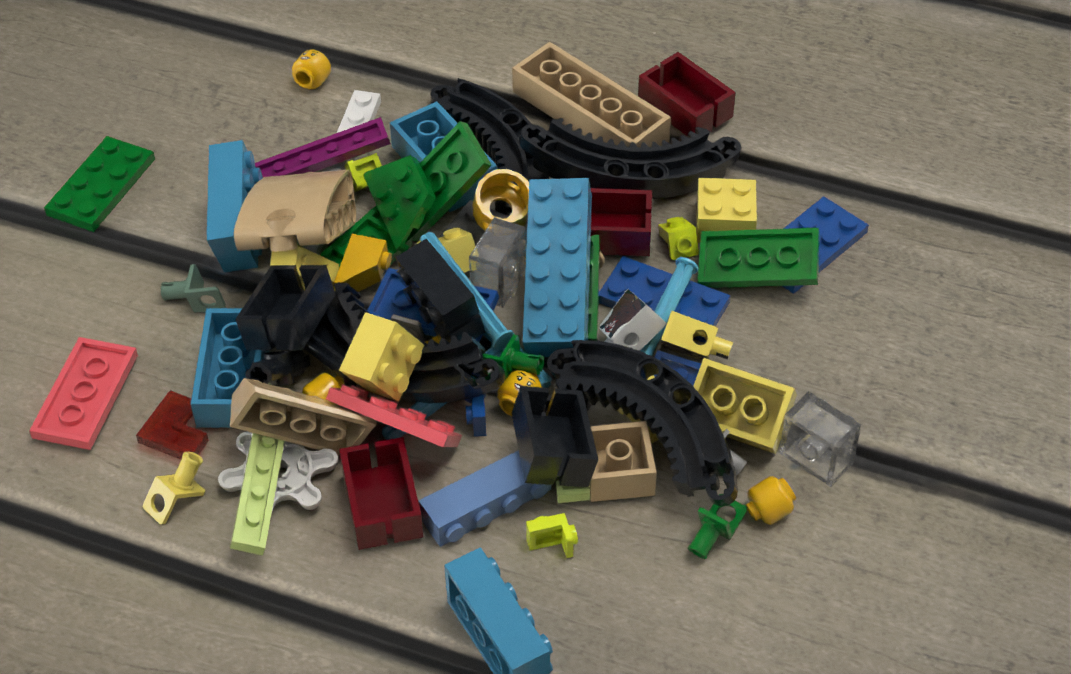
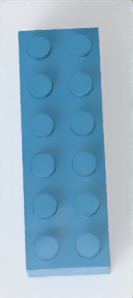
[523,178,592,357]

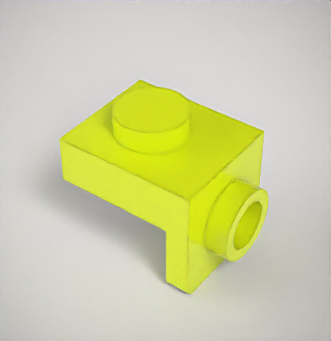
[344,153,382,192]
[658,217,699,260]
[526,513,578,558]

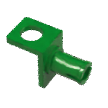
[473,334,544,381]
[688,494,748,559]

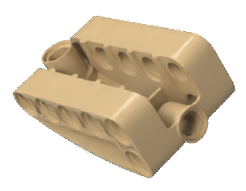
[234,170,357,252]

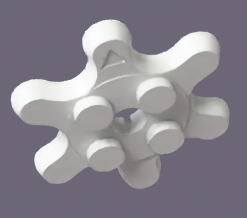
[218,431,338,511]

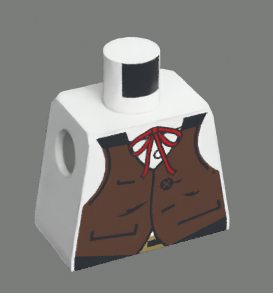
[599,289,667,351]

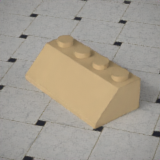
[230,378,376,455]

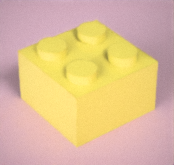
[696,178,757,243]
[339,312,424,402]

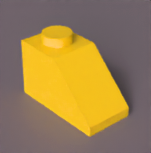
[334,234,392,292]

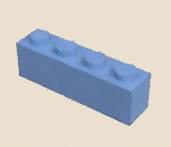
[419,450,552,547]

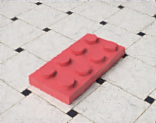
[29,337,138,450]
[326,384,462,447]

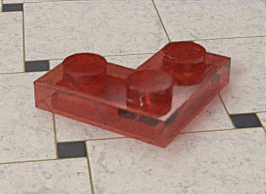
[136,390,209,459]

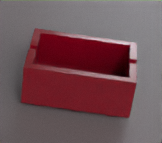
[638,52,736,136]
[591,188,652,256]
[339,437,424,550]

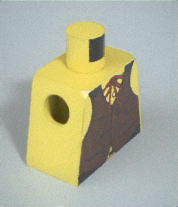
[661,311,733,360]

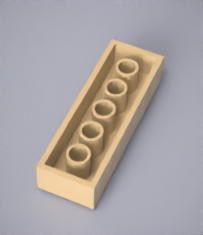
[512,42,671,147]

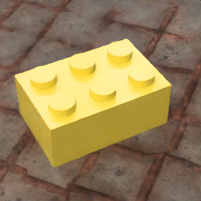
[688,358,797,454]

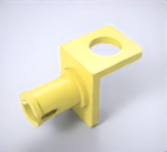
[142,451,205,524]

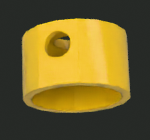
[472,169,529,236]

